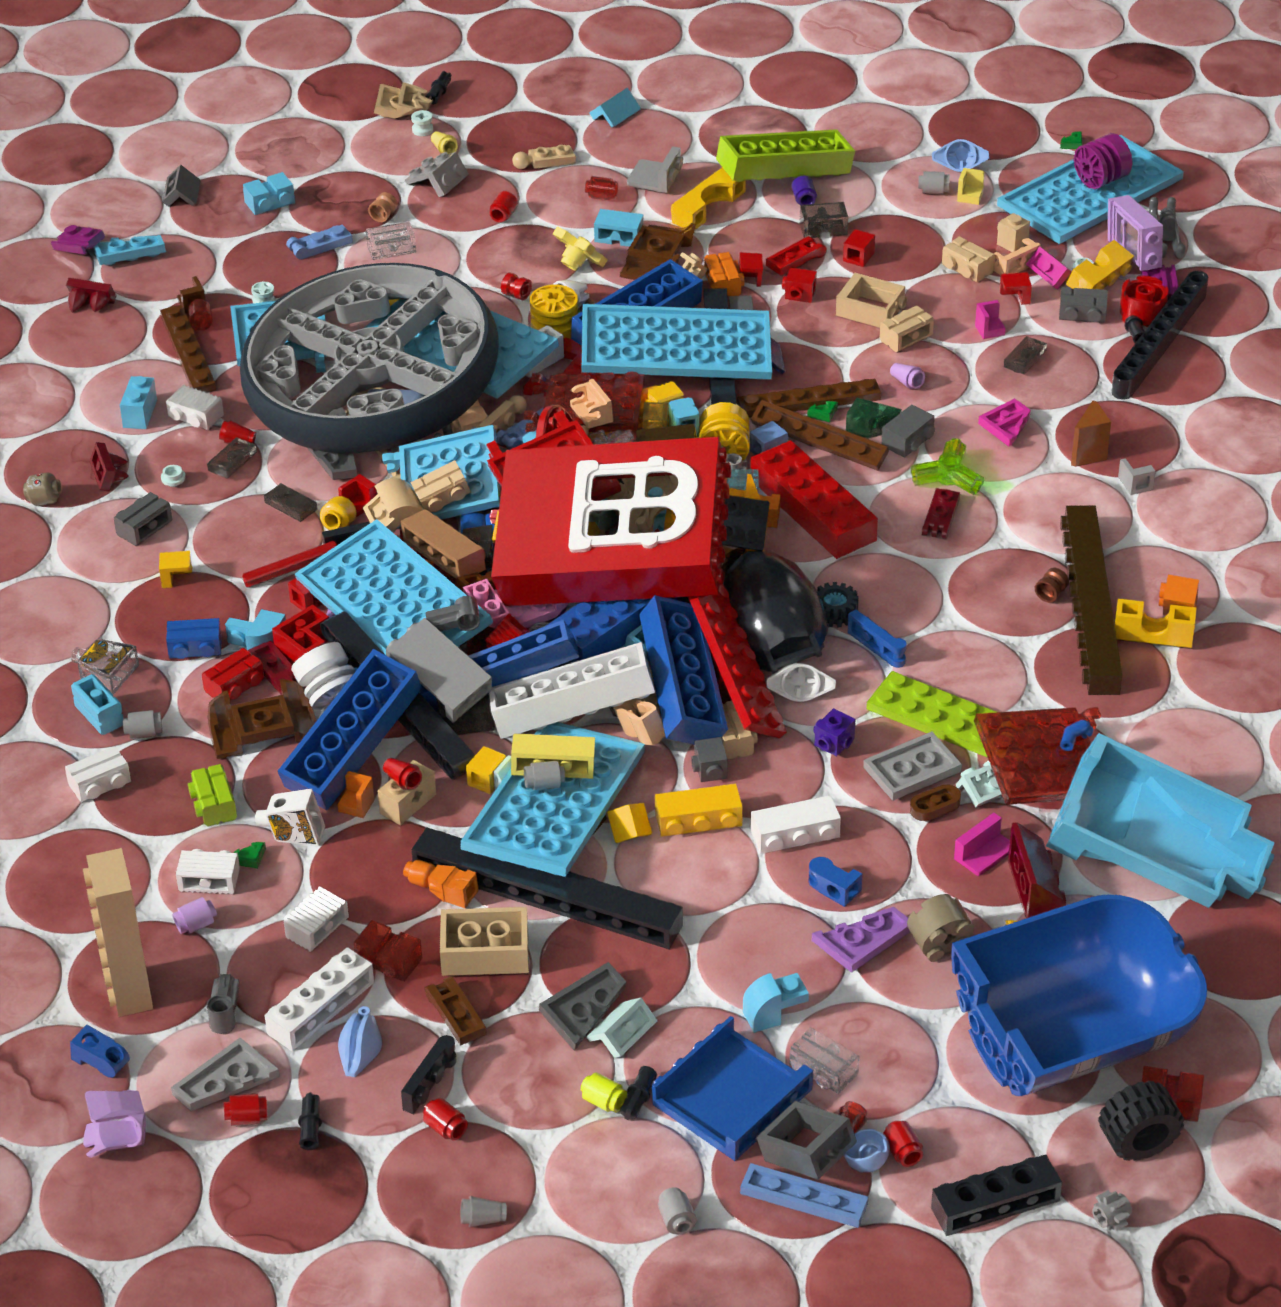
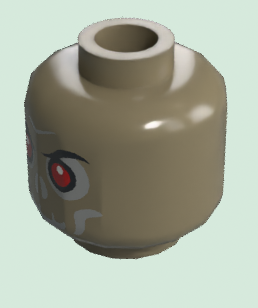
[23,472,62,506]

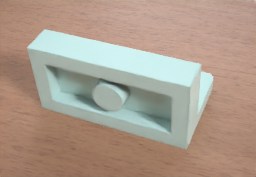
[586,998,657,1058]

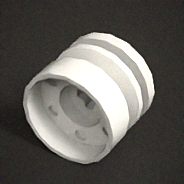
[291,642,355,710]

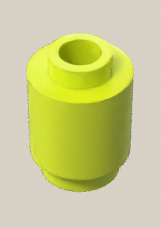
[581,1072,627,1112]

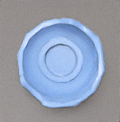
[843,1128,890,1172]

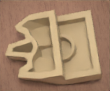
[374,82,432,119]

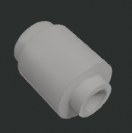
[918,171,950,194]
[123,710,163,739]
[524,761,565,791]
[658,1187,697,1235]

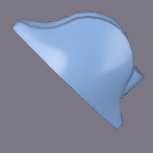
[932,139,989,172]
[338,1006,382,1077]

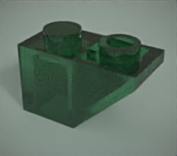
[846,398,902,439]

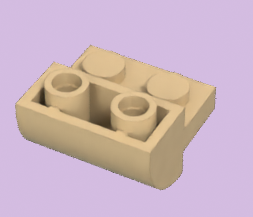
[363,478,424,532]

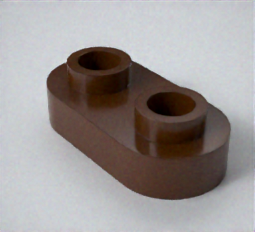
[910,784,961,821]

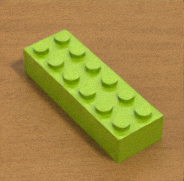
[716,129,855,182]

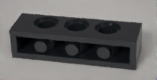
[931,1154,1062,1236]

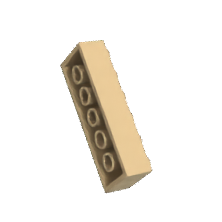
[83,848,153,1017]

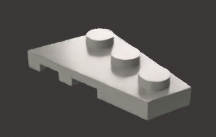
[171,1038,280,1111]

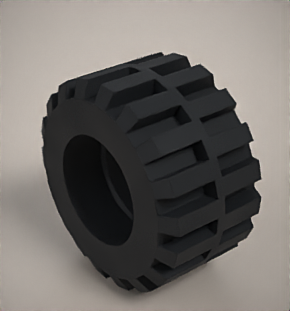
[1098,1081,1184,1161]

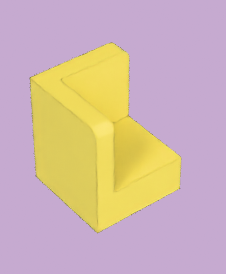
[957,168,985,205]

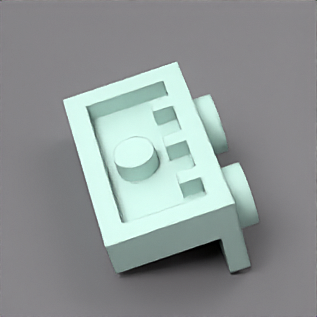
[956,756,1024,808]

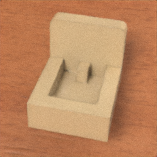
[680,252,708,279]

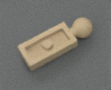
[512,145,576,169]
[478,395,527,434]

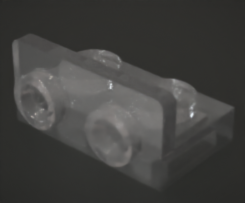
[588,429,634,445]

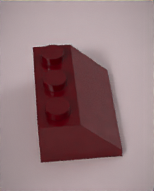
[1008,822,1066,918]

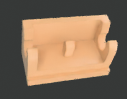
[993,238,1041,276]
[570,379,613,429]

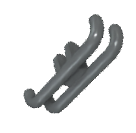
[1149,197,1186,258]

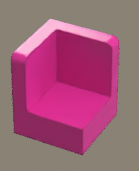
[975,300,1006,339]

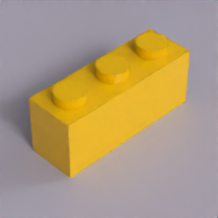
[655,784,742,837]

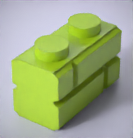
[188,764,237,827]

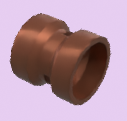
[1035,567,1069,603]

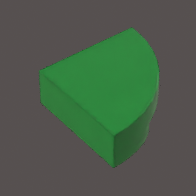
[1060,131,1082,149]
[807,401,838,422]
[234,842,266,869]

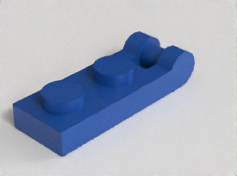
[848,609,907,668]

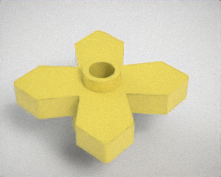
[553,226,608,271]

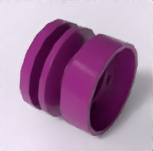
[1074,133,1133,189]

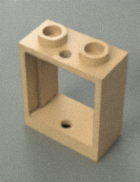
[836,273,907,328]

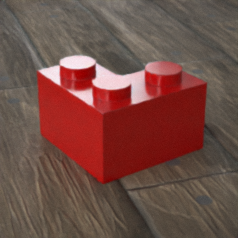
[272,604,329,665]

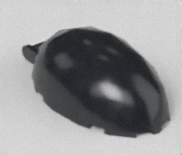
[723,551,828,674]

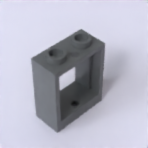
[756,1101,857,1180]

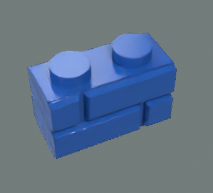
[166,618,222,659]

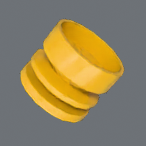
[530,284,578,339]
[699,402,749,461]

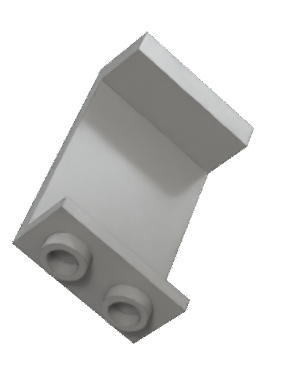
[386,618,492,722]

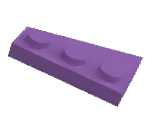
[812,907,910,973]

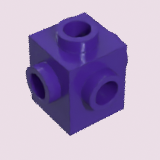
[813,708,856,756]

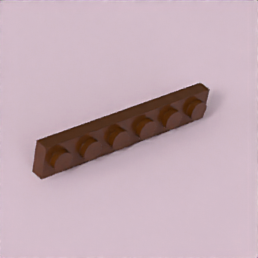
[160,305,217,393]
[737,379,881,418]
[751,400,889,471]

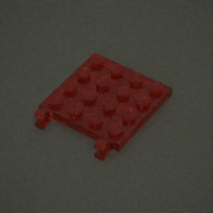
[524,371,645,432]
[974,707,1101,805]

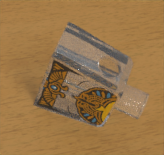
[71,639,139,695]

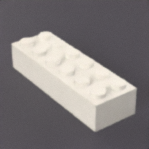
[489,642,655,739]

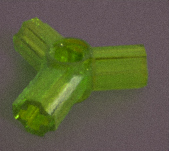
[911,438,984,495]

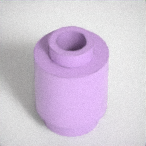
[172,897,217,934]

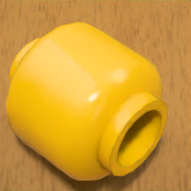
[320,496,356,530]

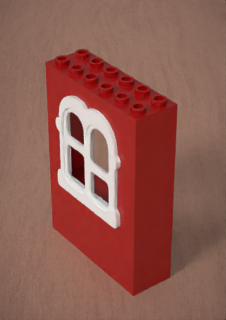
[491,437,731,606]

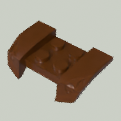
[620,223,696,280]
[208,679,317,759]

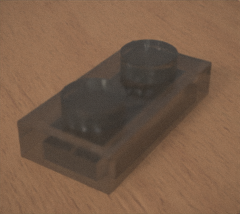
[1004,336,1047,375]
[207,437,257,479]
[264,483,317,522]

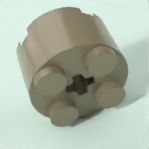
[907,894,974,962]

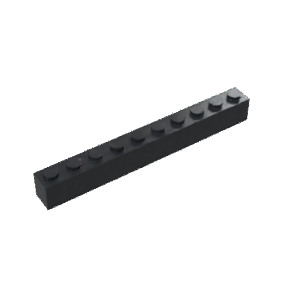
[411,827,683,950]

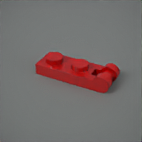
[766,236,827,276]

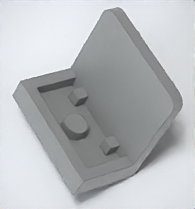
[627,146,683,193]
[405,152,469,197]

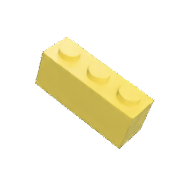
[511,734,595,779]

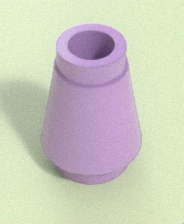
[890,363,925,389]

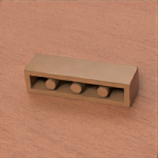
[401,509,486,579]

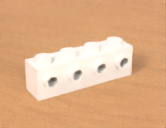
[265,947,374,1052]

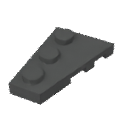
[308,448,357,480]
[539,962,626,1051]

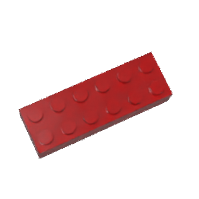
[751,440,878,559]

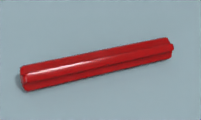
[242,541,337,588]

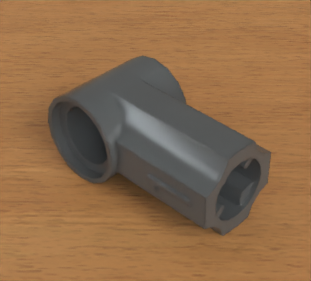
[426,596,480,632]
[207,974,240,1034]

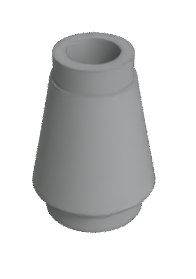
[460,1196,507,1227]

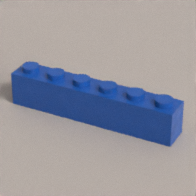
[420,619,579,712]

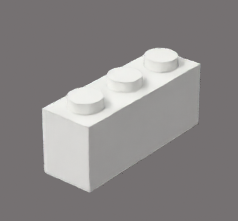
[751,795,841,854]

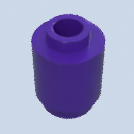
[792,176,817,207]

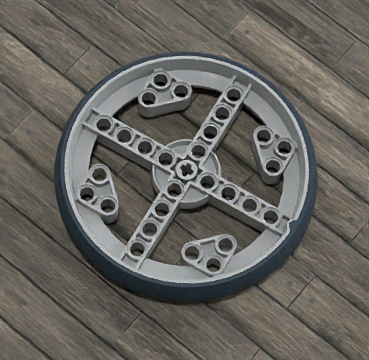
[240,263,499,453]

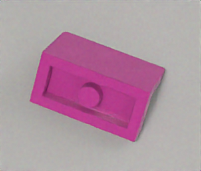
[1026,246,1072,290]
[954,812,1010,876]

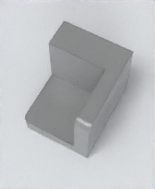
[1118,458,1155,495]

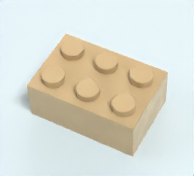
[440,907,529,976]

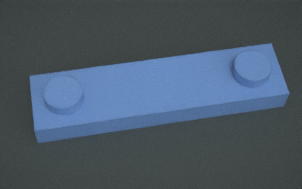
[740,1163,868,1228]

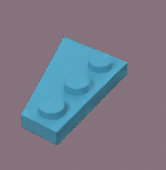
[93,235,166,265]

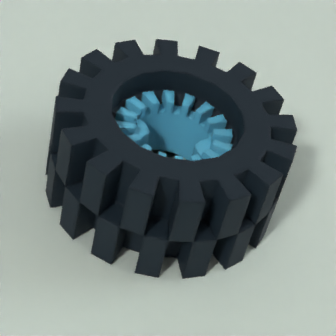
[817,582,859,628]

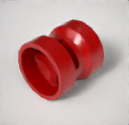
[501,272,532,301]

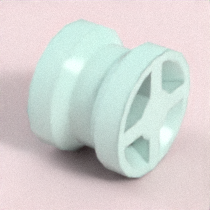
[411,110,433,136]
[251,282,276,303]

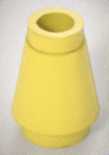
[431,131,458,154]

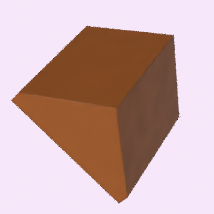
[1071,401,1111,467]

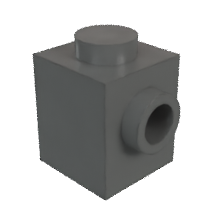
[691,737,728,782]

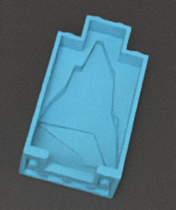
[1046,733,1274,908]

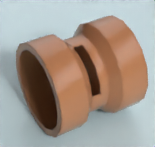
[368,192,398,223]

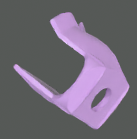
[84,1090,146,1158]

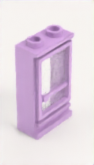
[1108,195,1163,271]

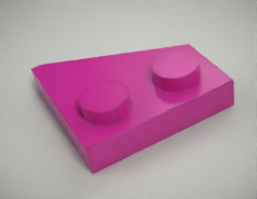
[978,398,1031,446]

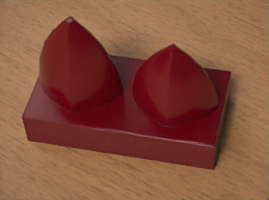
[66,278,117,313]
[89,442,129,491]

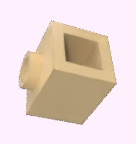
[997,213,1030,252]

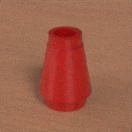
[219,420,257,446]
[383,758,422,790]

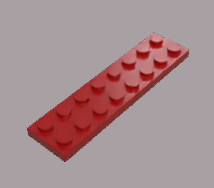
[688,584,787,738]

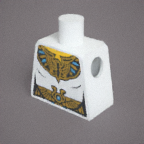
[255,789,325,846]

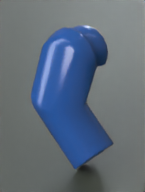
[1060,720,1094,751]

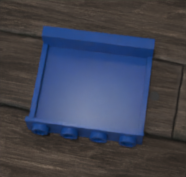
[652,1016,813,1161]

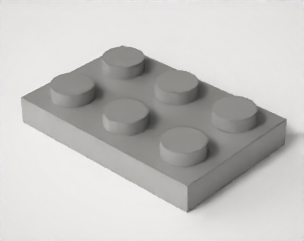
[863,732,962,801]

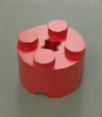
[1119,276,1169,327]

